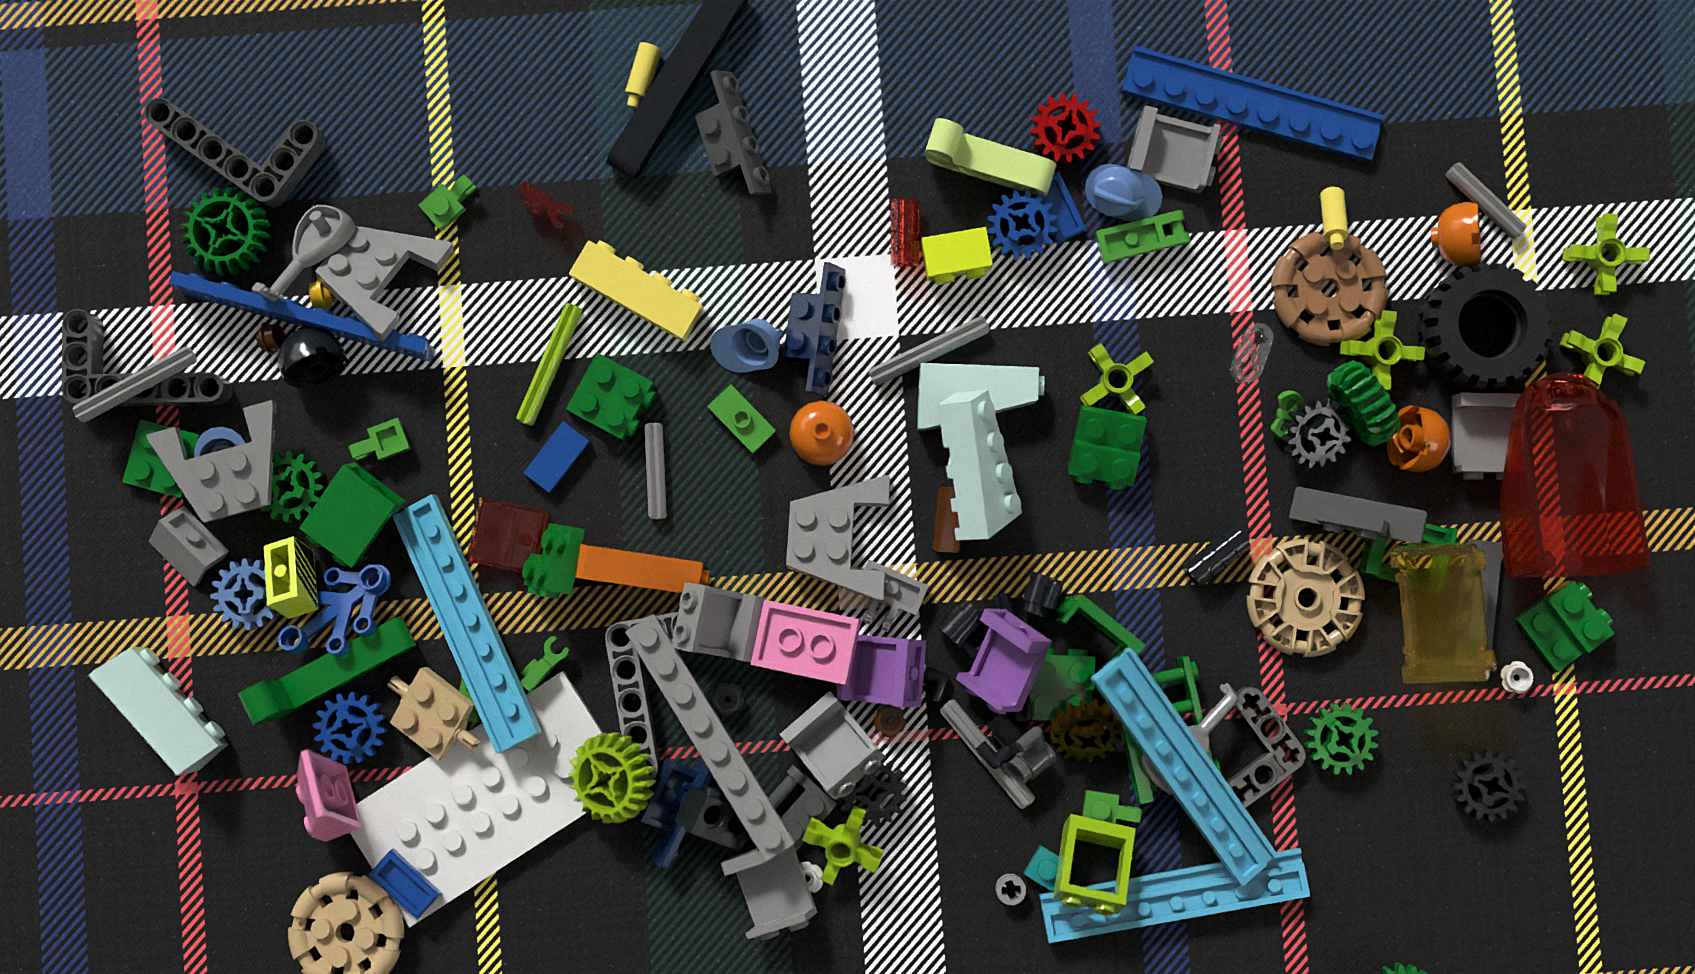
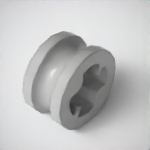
[995,873,1026,905]

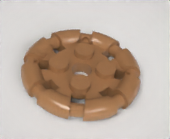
[1271,231,1389,347]

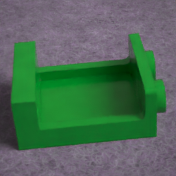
[299,462,406,568]

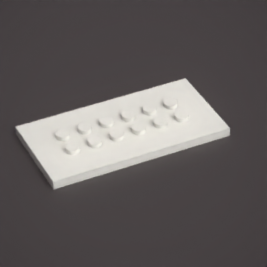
[350,671,620,928]

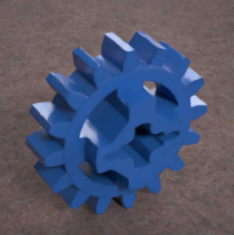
[987,189,1057,261]
[313,691,388,764]

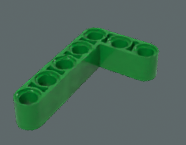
[238,616,417,725]

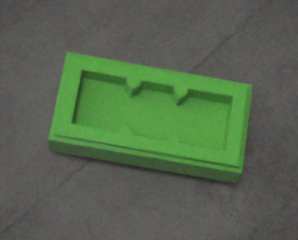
[707,384,776,454]

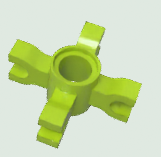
[1563,213,1650,295]
[1340,310,1425,390]
[1559,314,1645,393]
[1079,343,1154,415]
[802,805,884,885]

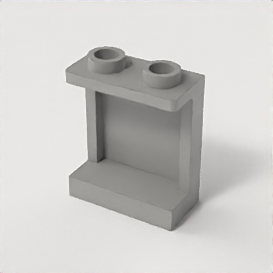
[1127,105,1223,194]
[671,582,766,662]
[779,691,886,801]

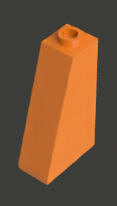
[576,544,710,593]

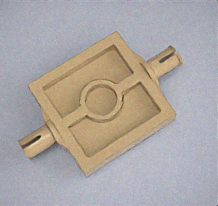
[388,667,480,760]

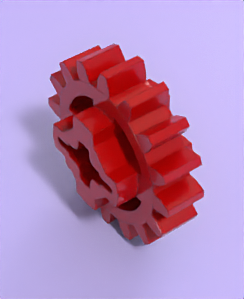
[1029,93,1101,165]

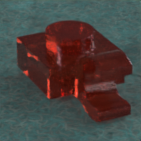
[517,181,575,231]

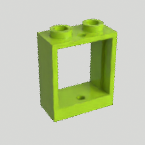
[1053,814,1136,916]

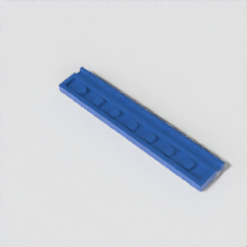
[1121,46,1384,163]
[169,271,435,362]

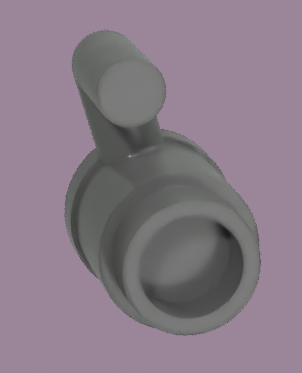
[1007,726,1056,784]

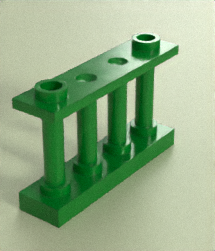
[1121,656,1221,804]

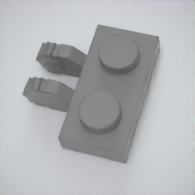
[863,560,929,632]

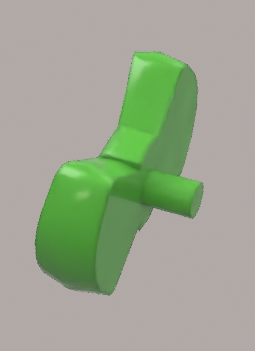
[1270,390,1305,439]

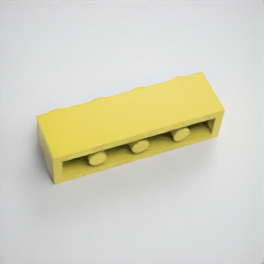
[569,240,704,343]

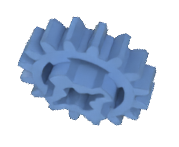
[210,558,278,630]

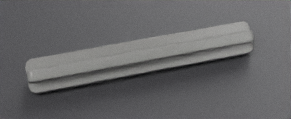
[869,316,989,386]
[73,346,197,422]
[940,699,1035,809]

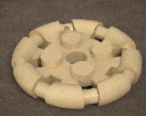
[1246,539,1365,657]
[288,872,404,974]

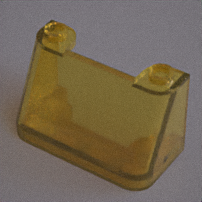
[1390,543,1496,684]

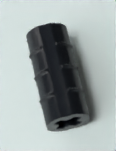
[1182,525,1251,588]

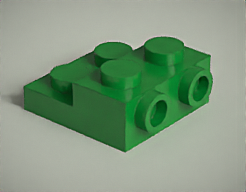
[566,352,657,441]
[1068,405,1147,490]
[122,419,201,499]
[522,523,585,599]
[1514,580,1615,673]
[1029,648,1095,721]

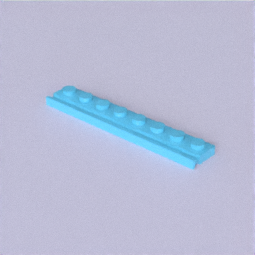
[392,494,542,754]
[1090,648,1279,887]
[1039,848,1311,943]

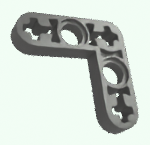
[1226,687,1306,808]

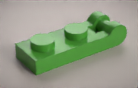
[1095,210,1191,264]

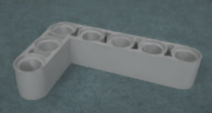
[605,612,678,779]

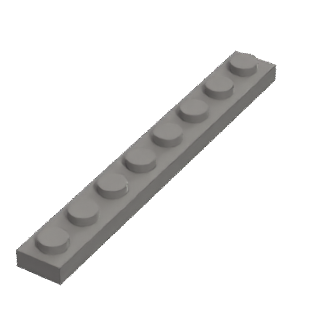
[625,614,796,861]

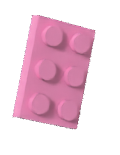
[750,600,862,685]

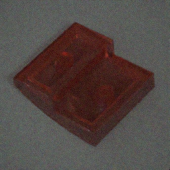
[466,497,549,573]

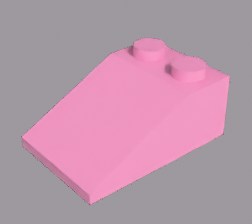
[296,750,362,842]

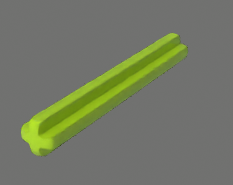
[517,303,582,426]

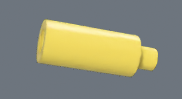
[625,42,662,109]
[1320,187,1348,250]

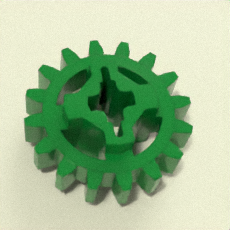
[260,451,327,523]
[1304,703,1378,775]

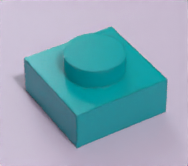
[1023,845,1059,892]

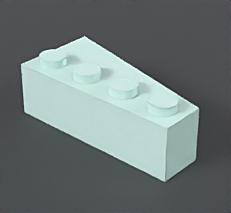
[938,389,1022,540]

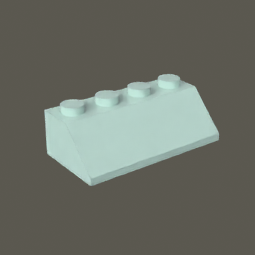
[89,647,228,776]

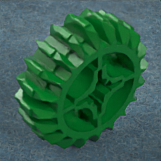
[180,187,271,276]
[1327,360,1400,447]

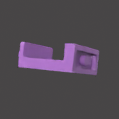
[956,609,1052,714]
[836,635,926,707]

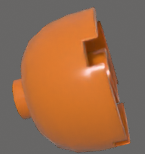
[1431,201,1481,267]
[789,400,855,466]
[1387,405,1451,472]

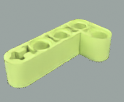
[925,118,1057,196]

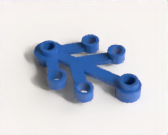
[278,564,391,657]

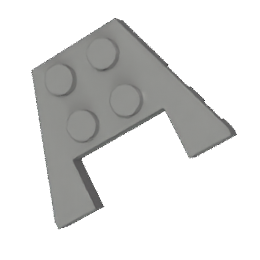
[315,226,454,342]
[146,400,277,523]
[786,475,890,603]

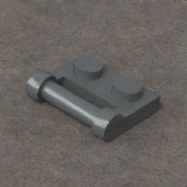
[768,764,838,851]

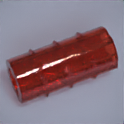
[889,198,921,268]

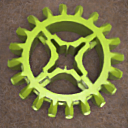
[567,732,656,823]

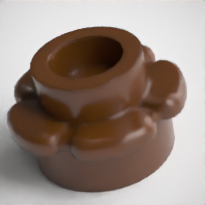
[256,322,286,354]
[874,705,906,737]

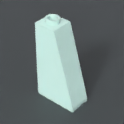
[917,363,1044,432]

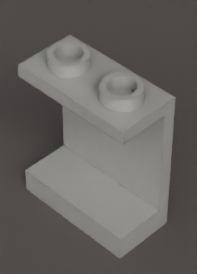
[1452,393,1528,480]
[721,845,818,941]

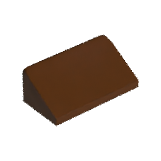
[933,487,961,554]

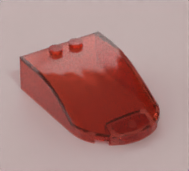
[1500,372,1651,579]

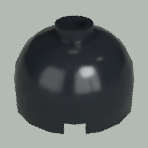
[278,326,348,388]

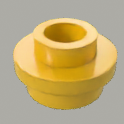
[309,279,336,310]

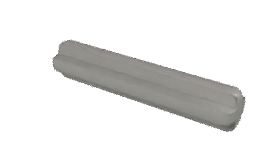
[1446,162,1526,239]
[644,423,667,519]

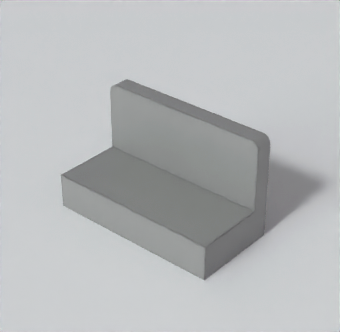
[149,505,229,586]

